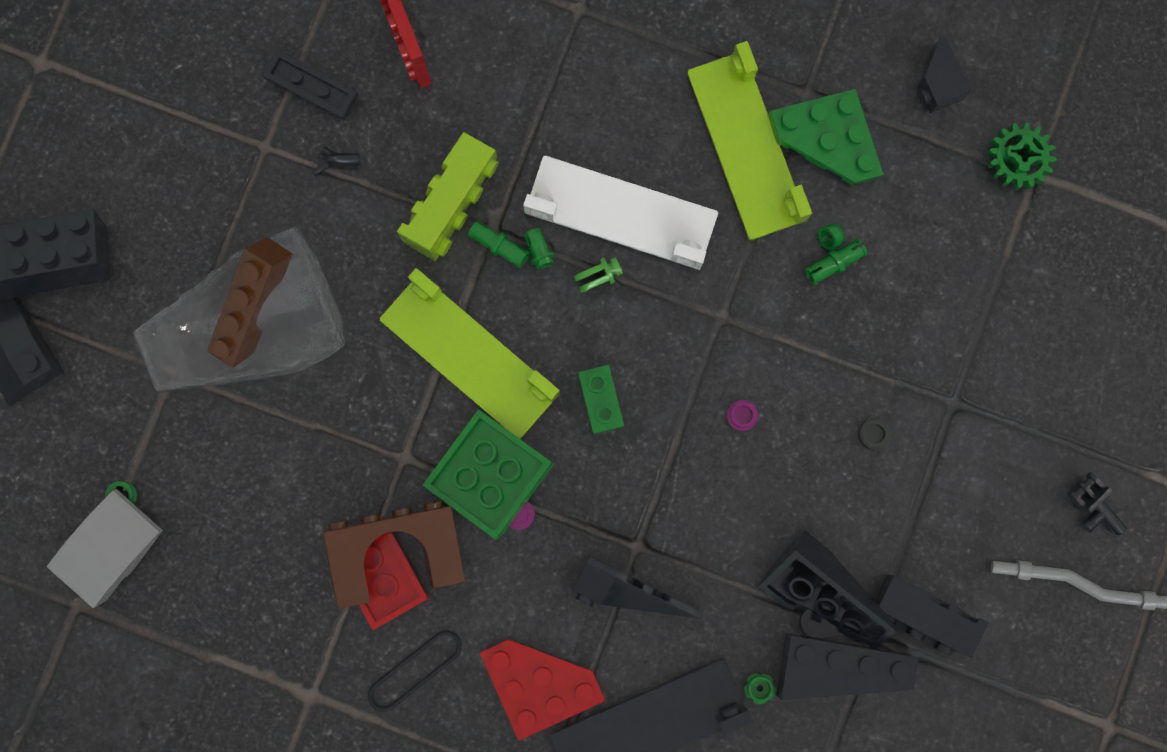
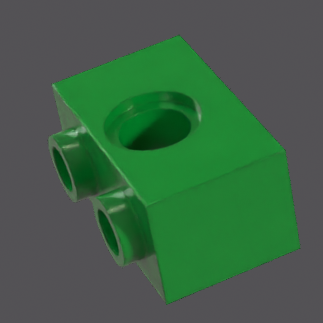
[578,365,624,436]

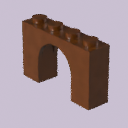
[322,500,465,609]

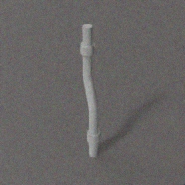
[990,560,1167,610]

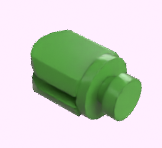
[573,257,623,293]

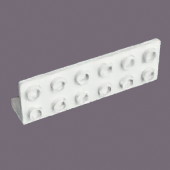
[523,156,718,270]

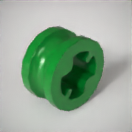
[105,481,138,505]

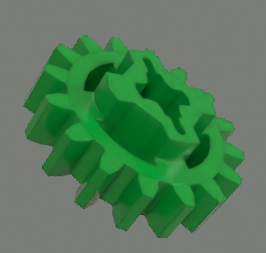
[986,122,1057,191]

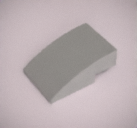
[47,489,163,609]

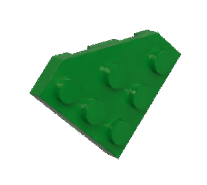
[768,89,884,185]

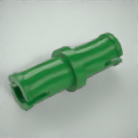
[468,220,530,269]
[804,238,867,286]

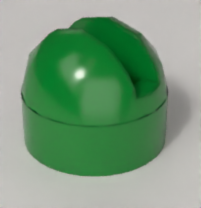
[818,223,845,250]

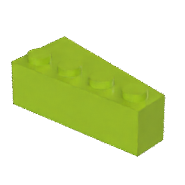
[397,132,499,262]

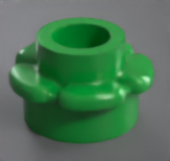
[744,673,776,705]

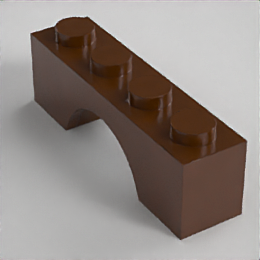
[207,237,293,368]

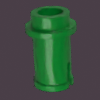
[523,228,555,270]

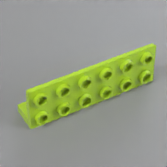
[687,41,812,240]
[380,268,560,439]

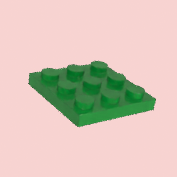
[423,409,554,541]

